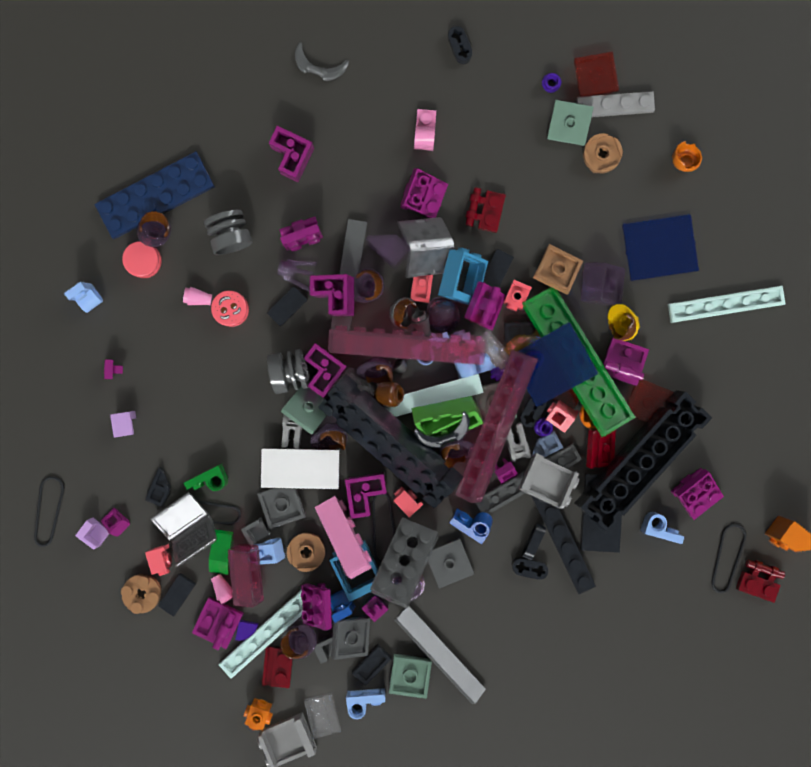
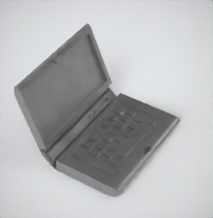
[397,217,454,278]
[151,492,217,567]

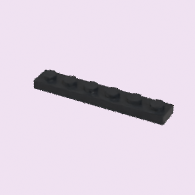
[531,496,596,594]

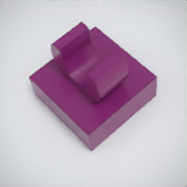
[104,359,123,379]
[494,458,518,484]
[361,595,389,622]

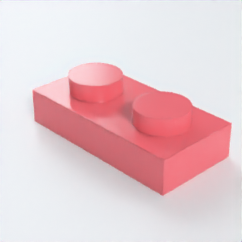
[410,275,433,304]

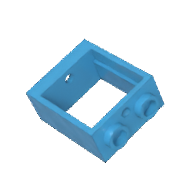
[438,247,488,305]
[329,540,379,602]

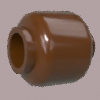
[374,382,404,407]

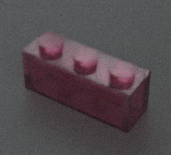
[228,544,264,608]

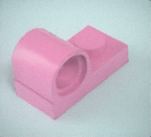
[414,109,436,151]

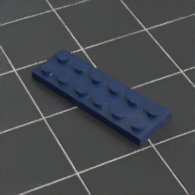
[94,152,215,239]

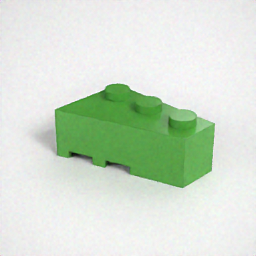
[411,396,484,437]

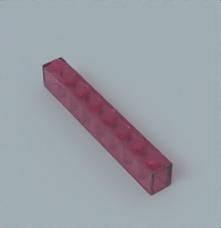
[328,325,487,365]
[455,350,538,503]

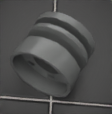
[203,210,253,255]
[267,349,309,394]

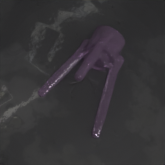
[278,260,317,292]

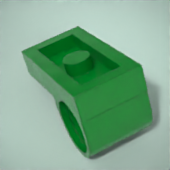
[184,464,228,491]

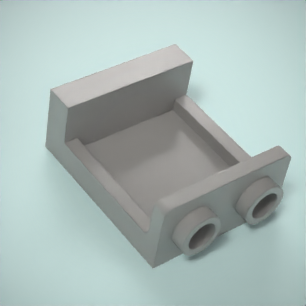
[518,453,579,509]
[257,712,317,767]

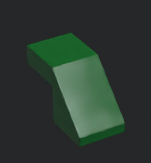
[209,530,233,575]

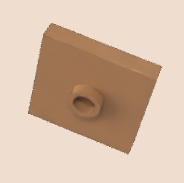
[533,244,583,295]

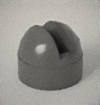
[391,357,408,374]

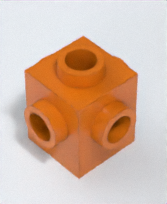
[244,698,273,730]

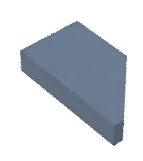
[530,430,563,460]

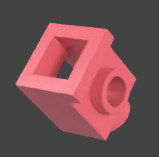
[503,280,532,311]
[546,400,579,433]
[393,486,423,517]
[145,544,172,576]

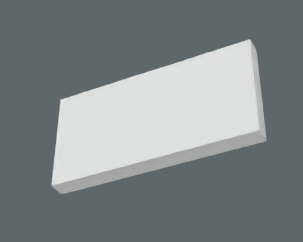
[261,448,340,489]

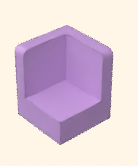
[110,411,136,437]
[75,518,109,549]

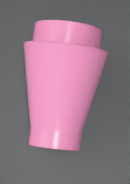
[183,287,212,306]
[211,574,235,604]

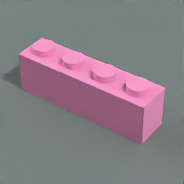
[315,496,372,579]

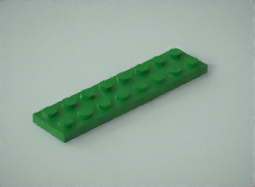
[522,287,635,437]

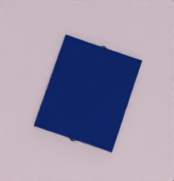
[622,214,699,281]
[509,322,599,407]

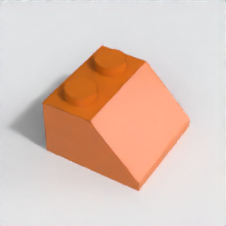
[765,516,811,552]

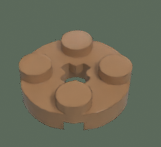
[583,133,623,173]
[287,532,326,572]
[121,574,162,614]

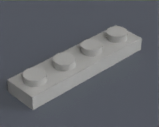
[576,91,655,117]

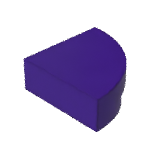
[235,620,259,641]

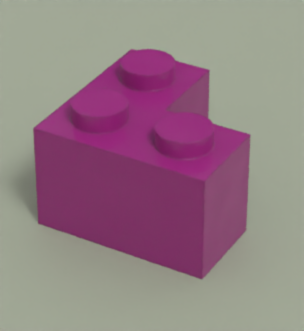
[269,126,314,182]
[310,274,354,316]
[304,343,347,398]
[345,472,387,519]

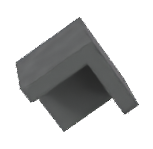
[241,517,271,546]
[313,633,333,664]

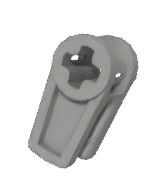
[281,415,303,449]
[504,423,531,462]

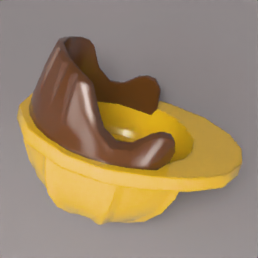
[608,304,640,341]

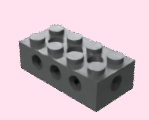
[370,517,438,609]

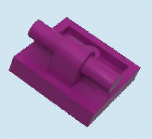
[400,168,448,218]
[279,217,323,252]
[464,281,506,331]
[603,337,649,386]
[671,467,724,520]
[301,582,332,630]
[192,597,244,650]

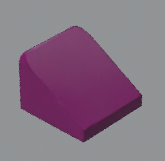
[101,508,130,537]

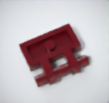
[465,187,506,233]
[736,559,785,603]

